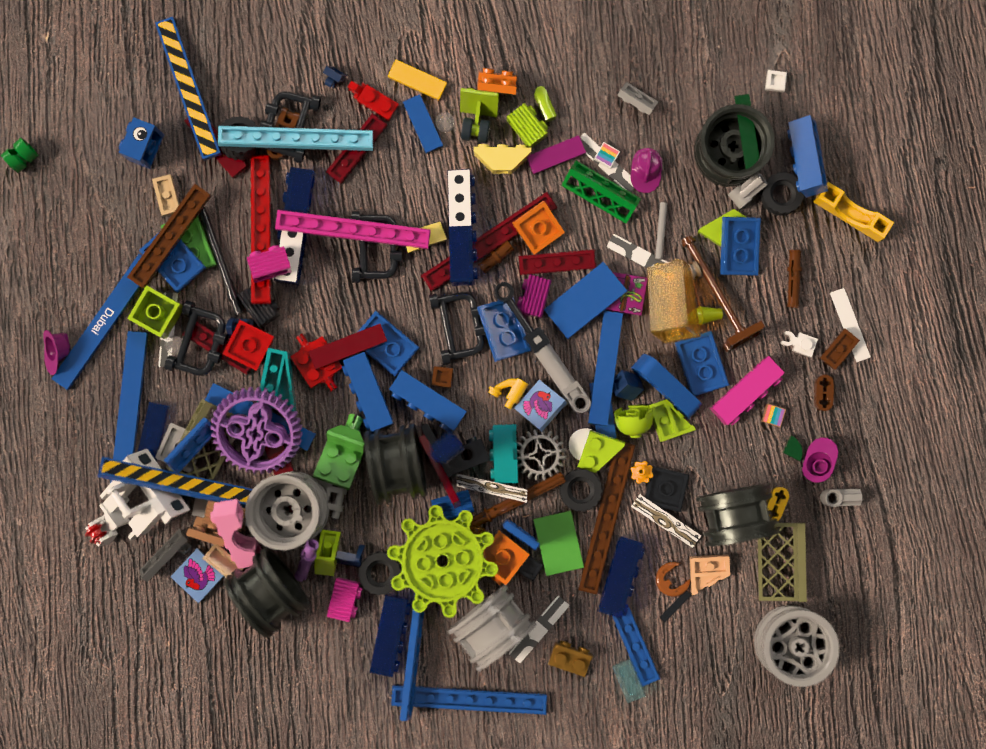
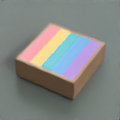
[761,404,786,428]

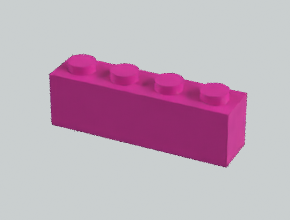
[710,356,784,425]

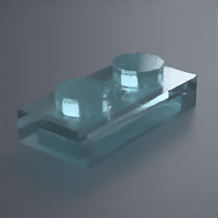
[612,658,646,703]

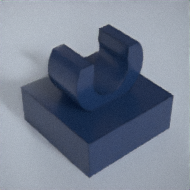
[323,66,348,88]

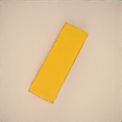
[388,59,447,101]

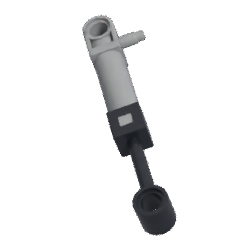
[493,282,591,413]

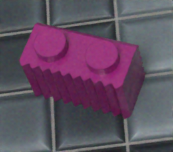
[517,275,552,319]

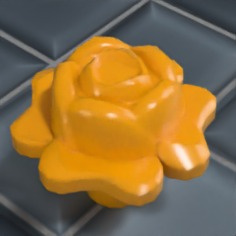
[631,461,653,484]

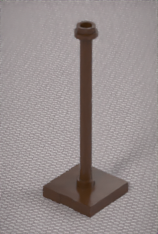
[682,235,765,352]

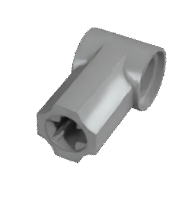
[728,172,768,209]
[820,489,863,507]

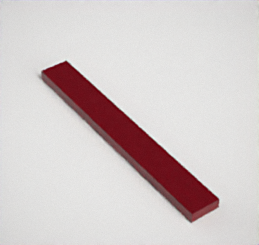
[421,192,558,292]

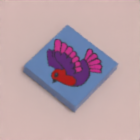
[514,380,567,432]
[171,548,224,603]

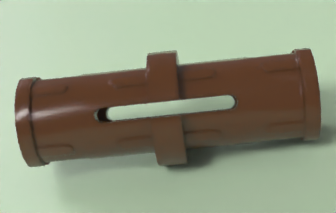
[478,241,515,274]

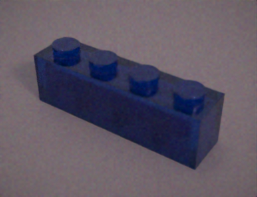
[597,536,645,619]
[370,594,412,677]

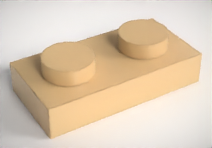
[152,174,179,217]

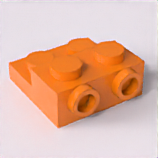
[477,68,517,95]
[483,530,530,585]

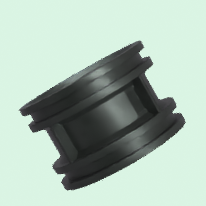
[694,104,775,187]
[365,423,427,505]
[696,483,780,547]
[224,547,310,638]

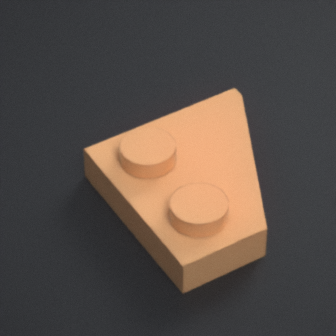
[690,554,730,595]

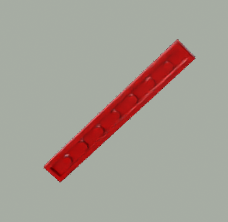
[251,155,271,304]

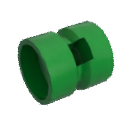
[1,137,39,173]

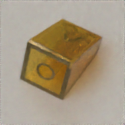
[647,259,701,343]

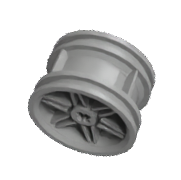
[245,471,329,550]
[447,585,536,671]

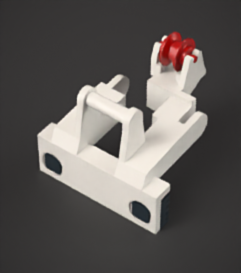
[85,449,190,547]

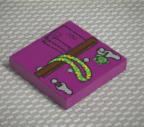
[606,272,648,316]

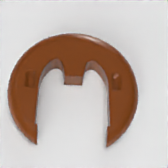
[656,562,690,597]

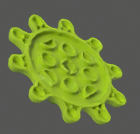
[387,505,498,618]

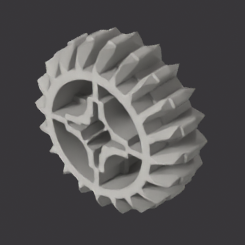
[517,429,566,480]

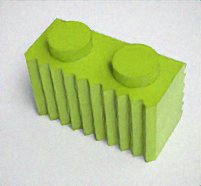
[507,103,548,148]

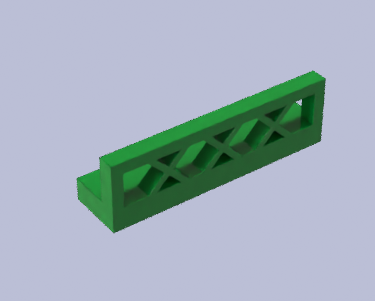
[561,160,641,224]

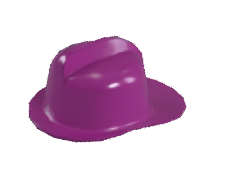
[631,148,662,193]
[43,330,70,375]
[802,438,838,483]

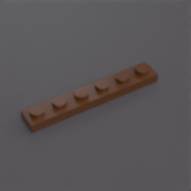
[127,184,212,289]

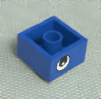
[119,117,164,169]

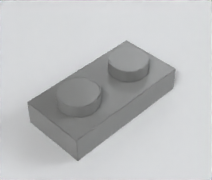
[618,82,658,115]

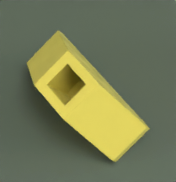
[474,144,531,174]

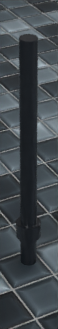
[200,206,243,315]

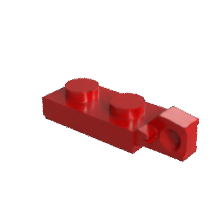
[348,81,399,121]

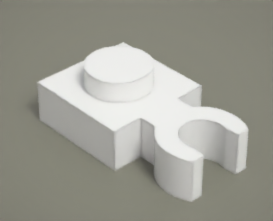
[781,331,818,357]

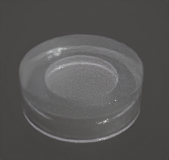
[435,112,454,133]
[165,336,183,355]

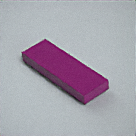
[527,135,586,175]

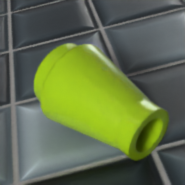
[693,306,723,325]

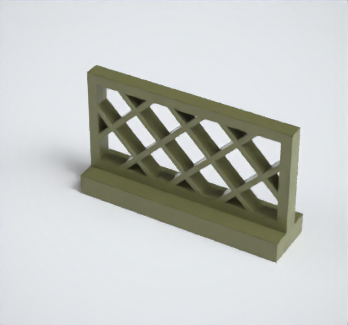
[166,399,241,480]
[758,522,807,602]

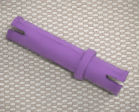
[295,539,319,582]

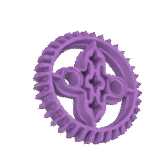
[211,386,303,474]

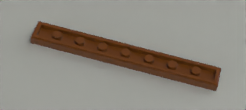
[578,442,636,595]

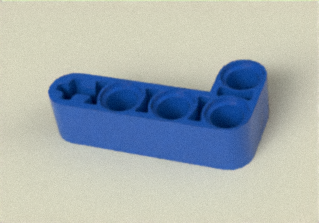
[631,353,702,419]

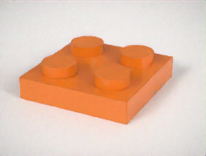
[512,201,565,255]

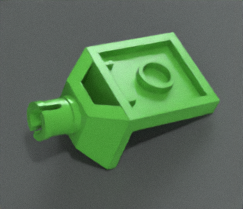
[313,414,365,490]

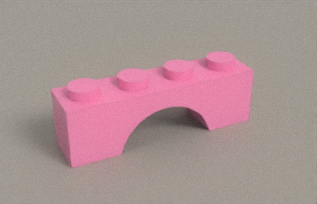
[211,499,262,569]

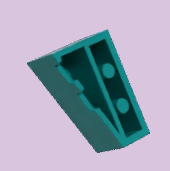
[257,348,297,411]
[489,424,518,484]

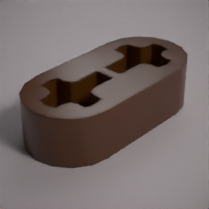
[814,375,834,411]

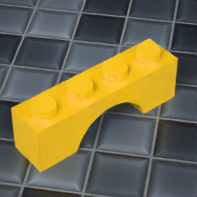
[813,182,894,242]

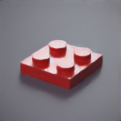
[223,320,275,371]

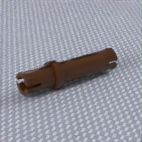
[787,250,802,308]

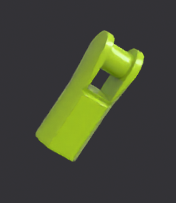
[534,86,557,122]

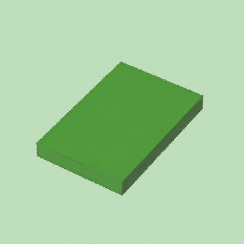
[160,216,217,270]
[533,511,584,576]

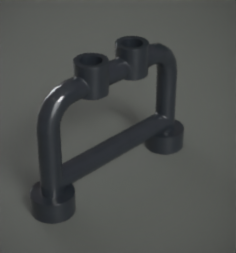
[260,91,321,164]
[352,211,402,283]
[429,292,486,366]
[164,300,228,376]

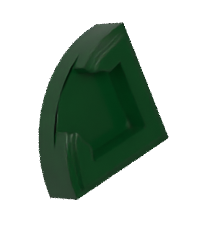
[782,435,802,461]

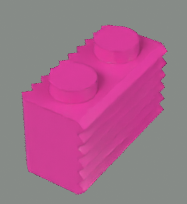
[246,245,292,283]
[327,577,362,622]

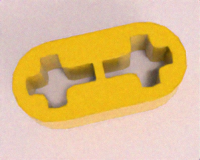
[767,487,789,521]

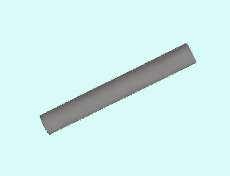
[655,202,668,260]

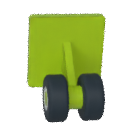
[460,88,499,143]

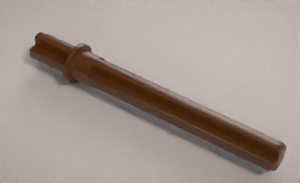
[471,472,566,528]

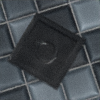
[644,466,689,512]

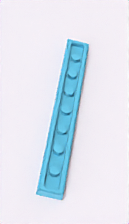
[218,126,373,151]

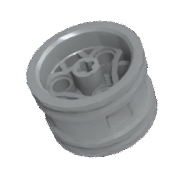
[754,605,839,687]

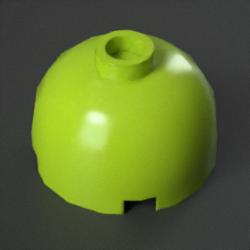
[614,405,653,438]

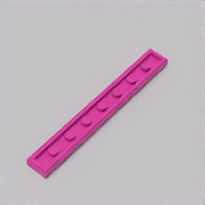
[275,210,431,249]

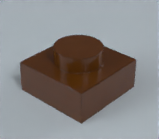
[432,366,453,388]

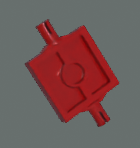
[290,333,342,392]

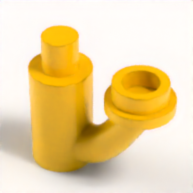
[488,378,529,410]

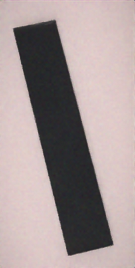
[660,590,691,622]

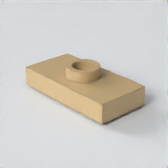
[202,544,244,577]

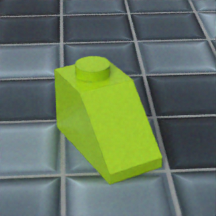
[315,530,341,576]

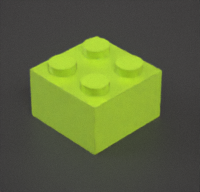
[127,285,183,339]

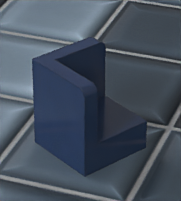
[613,370,644,401]

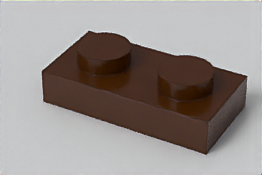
[819,328,860,370]

